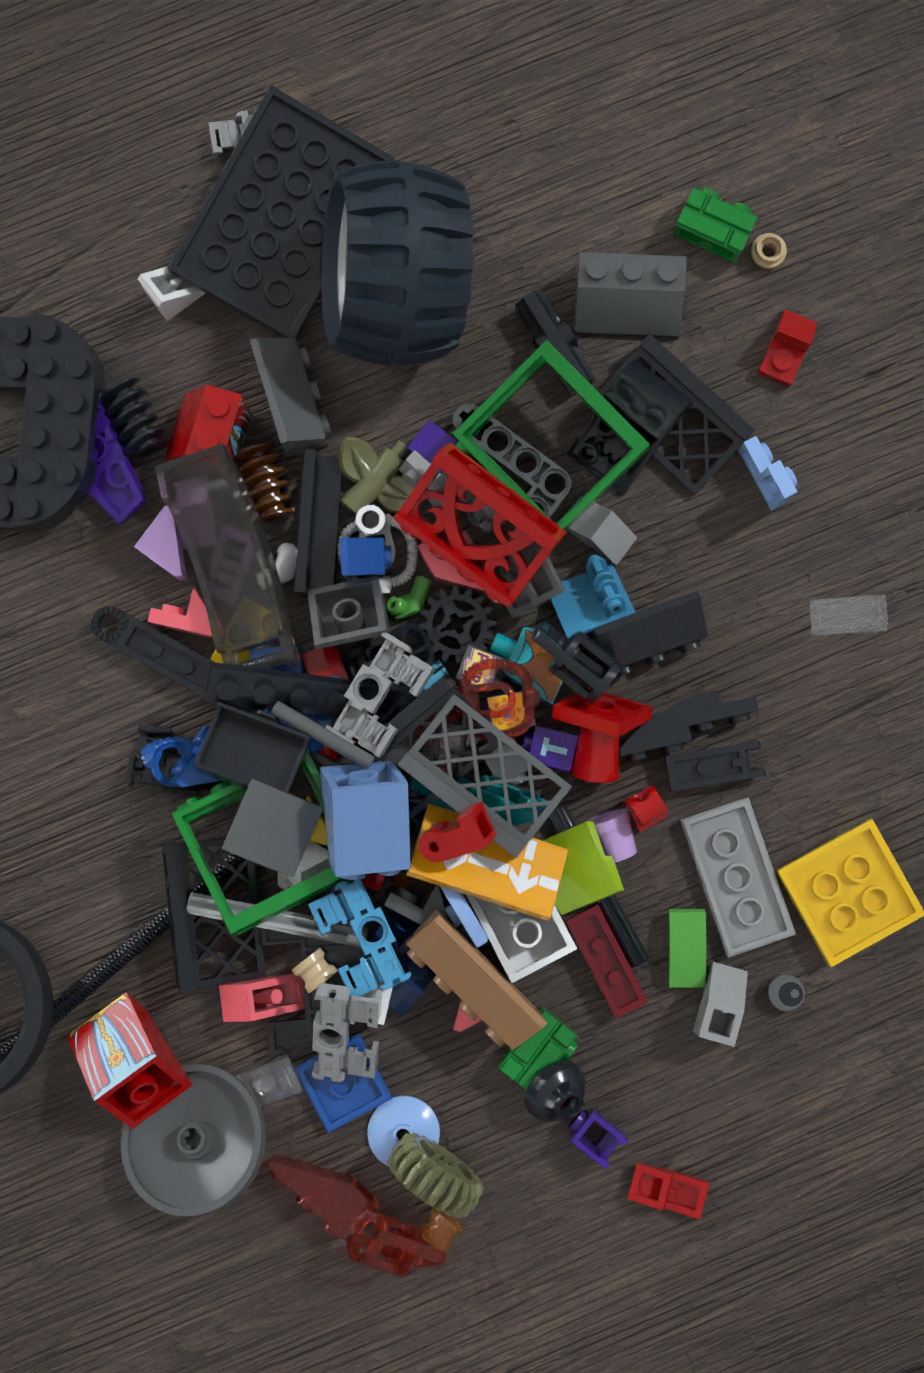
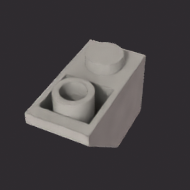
[693,961,748,1047]

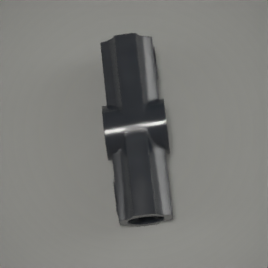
[514,289,596,397]

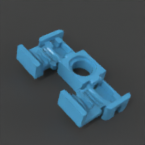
[308,874,411,998]

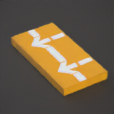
[406,804,568,921]

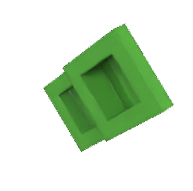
[667,909,706,988]

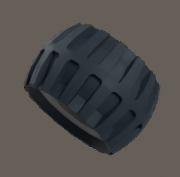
[321,161,474,366]

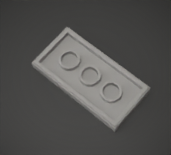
[679,797,796,958]

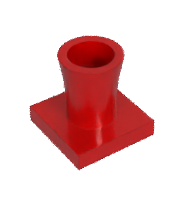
[552,688,652,783]

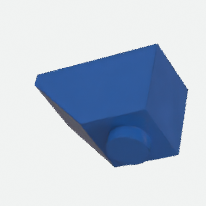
[340,538,392,577]

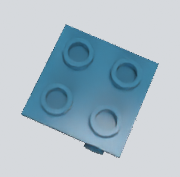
[551,555,636,639]

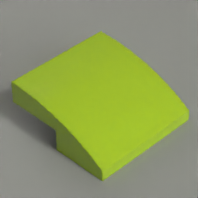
[543,821,624,915]

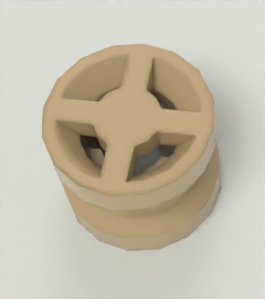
[291,948,337,993]

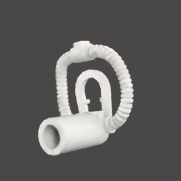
[337,505,418,593]

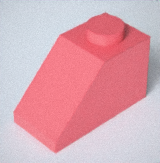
[219,973,305,1022]

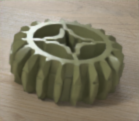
[387,1133,484,1218]

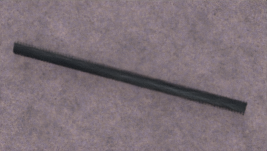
[0,853,243,1064]

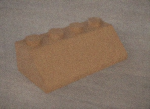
[406,909,547,1050]

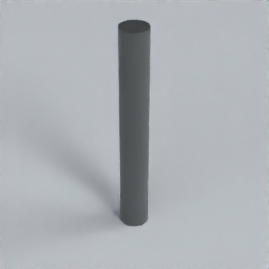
[271,701,375,770]

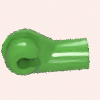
[386,576,433,619]

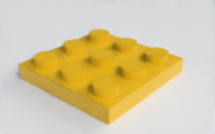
[775,819,924,967]

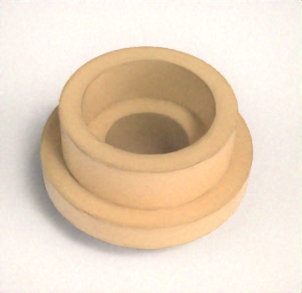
[751,233,787,269]

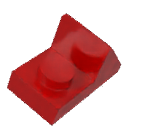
[757,309,817,388]

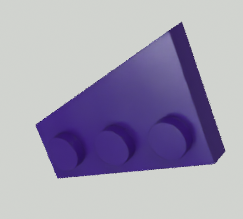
[89,398,148,524]

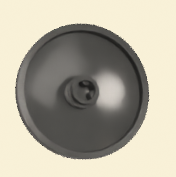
[121,1064,266,1217]

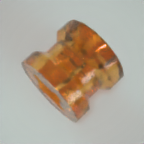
[418,1207,464,1253]

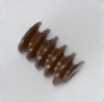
[235,443,296,522]

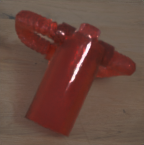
[450,658,540,741]

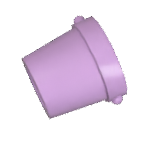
[587,808,637,863]

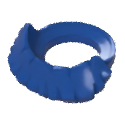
[141,736,196,787]

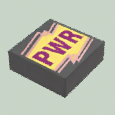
[455,645,502,692]

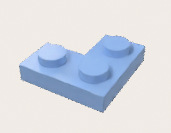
[738,436,798,511]

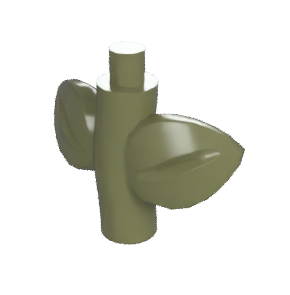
[338,437,422,516]

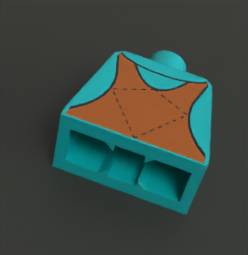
[489,627,580,707]

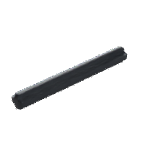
[549,804,649,968]

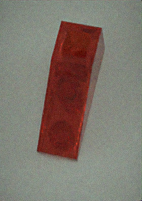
[267,1154,380,1243]

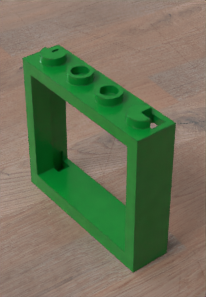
[452,340,650,531]
[172,751,347,938]

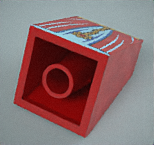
[164,384,252,481]
[67,992,193,1129]

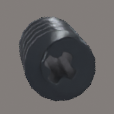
[100,377,171,457]

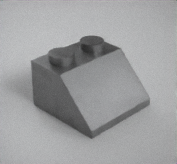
[307,575,390,650]

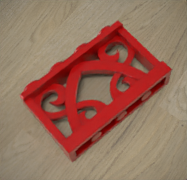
[393,443,567,607]

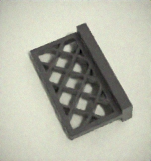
[397,694,572,858]

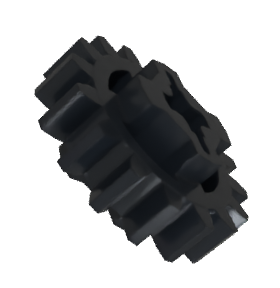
[418,586,496,665]

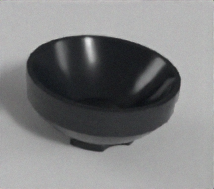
[524,1060,586,1122]

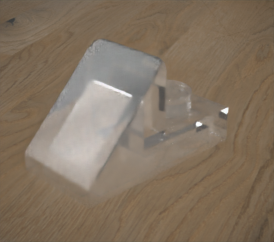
[236,1052,303,1106]

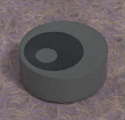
[767,973,805,1011]

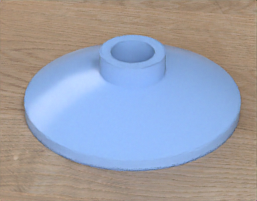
[367,1095,440,1167]

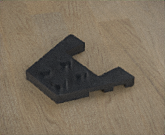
[261,928,371,1056]

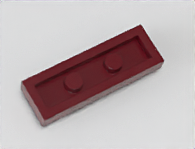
[565,904,648,1019]

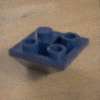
[360,910,436,1017]

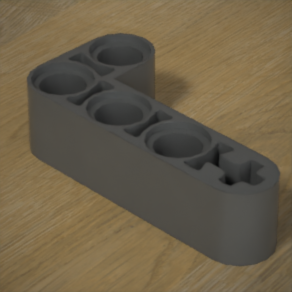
[453,404,571,519]

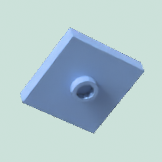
[439,886,489,948]

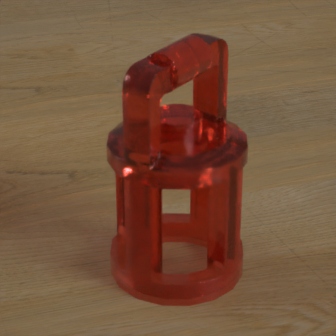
[347,1209,446,1278]

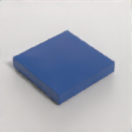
[294,1032,393,1133]

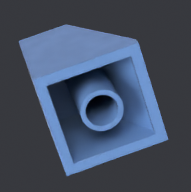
[320,760,411,880]

